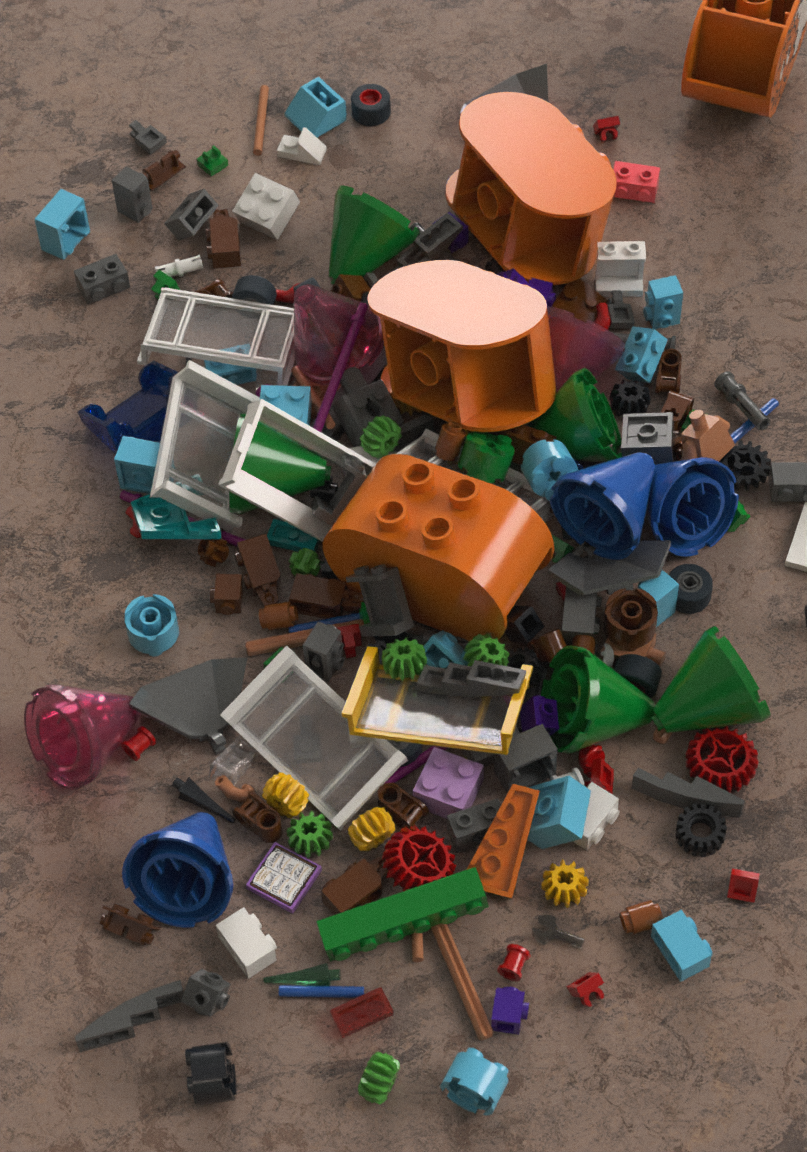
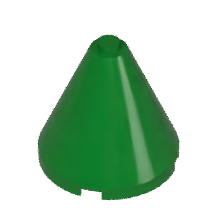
[328,185,420,286]
[527,368,622,463]
[229,413,332,514]
[651,626,771,733]
[541,645,655,754]

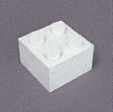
[232,173,300,240]

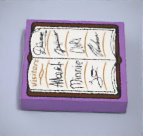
[246,842,322,914]

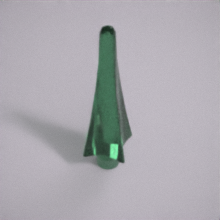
[263,962,341,986]

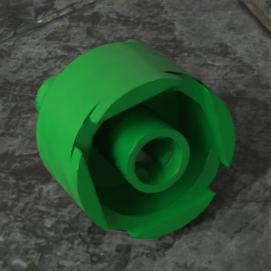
[458,431,515,483]

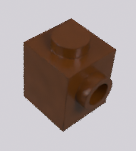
[210,574,244,615]

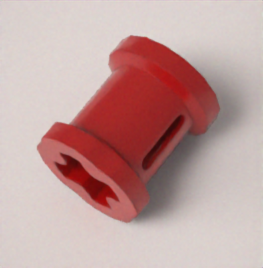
[121,726,156,761]
[497,944,531,981]

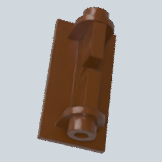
[143,150,186,191]
[99,903,161,946]

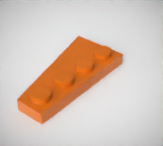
[466,784,540,898]

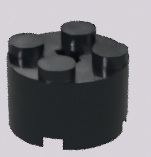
[185,1042,237,1106]

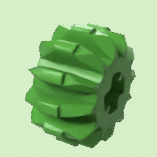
[360,415,402,459]
[463,633,510,667]
[382,637,427,682]
[286,810,333,859]
[358,1052,400,1104]

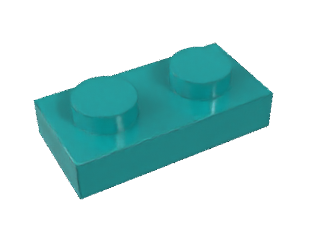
[267,519,320,552]

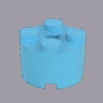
[521,439,578,500]
[125,594,180,657]
[440,1048,509,1115]

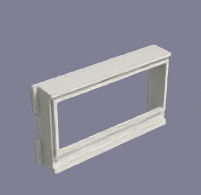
[219,399,376,542]

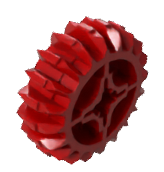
[685,726,759,793]
[382,825,457,892]

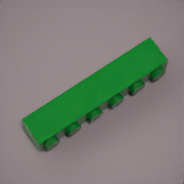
[316,867,489,962]

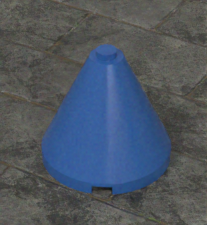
[550,452,655,560]
[646,457,739,557]
[122,812,233,928]

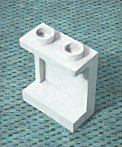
[595,241,646,297]

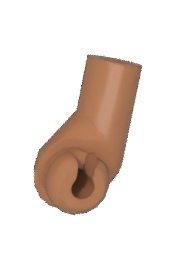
[215,775,255,803]

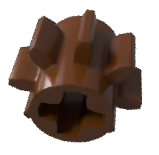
[197,537,229,567]

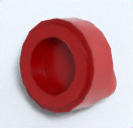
[578,745,605,770]

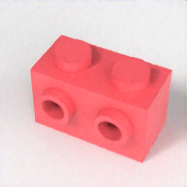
[613,161,660,203]

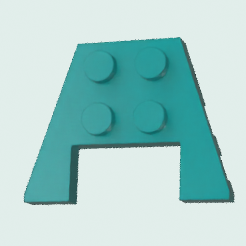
[131,474,222,539]

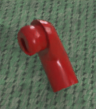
[275,283,300,304]

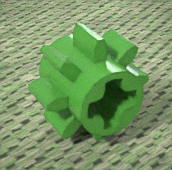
[289,548,321,577]

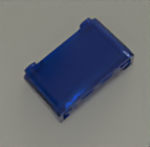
[77,360,197,455]

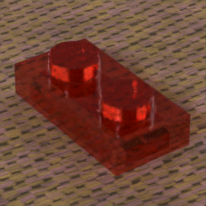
[330,987,394,1038]

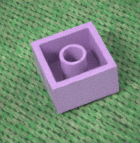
[413,747,484,819]

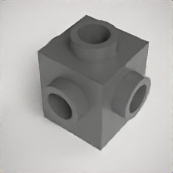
[181,969,231,1017]

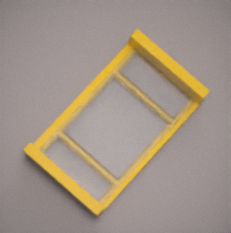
[341,646,533,755]

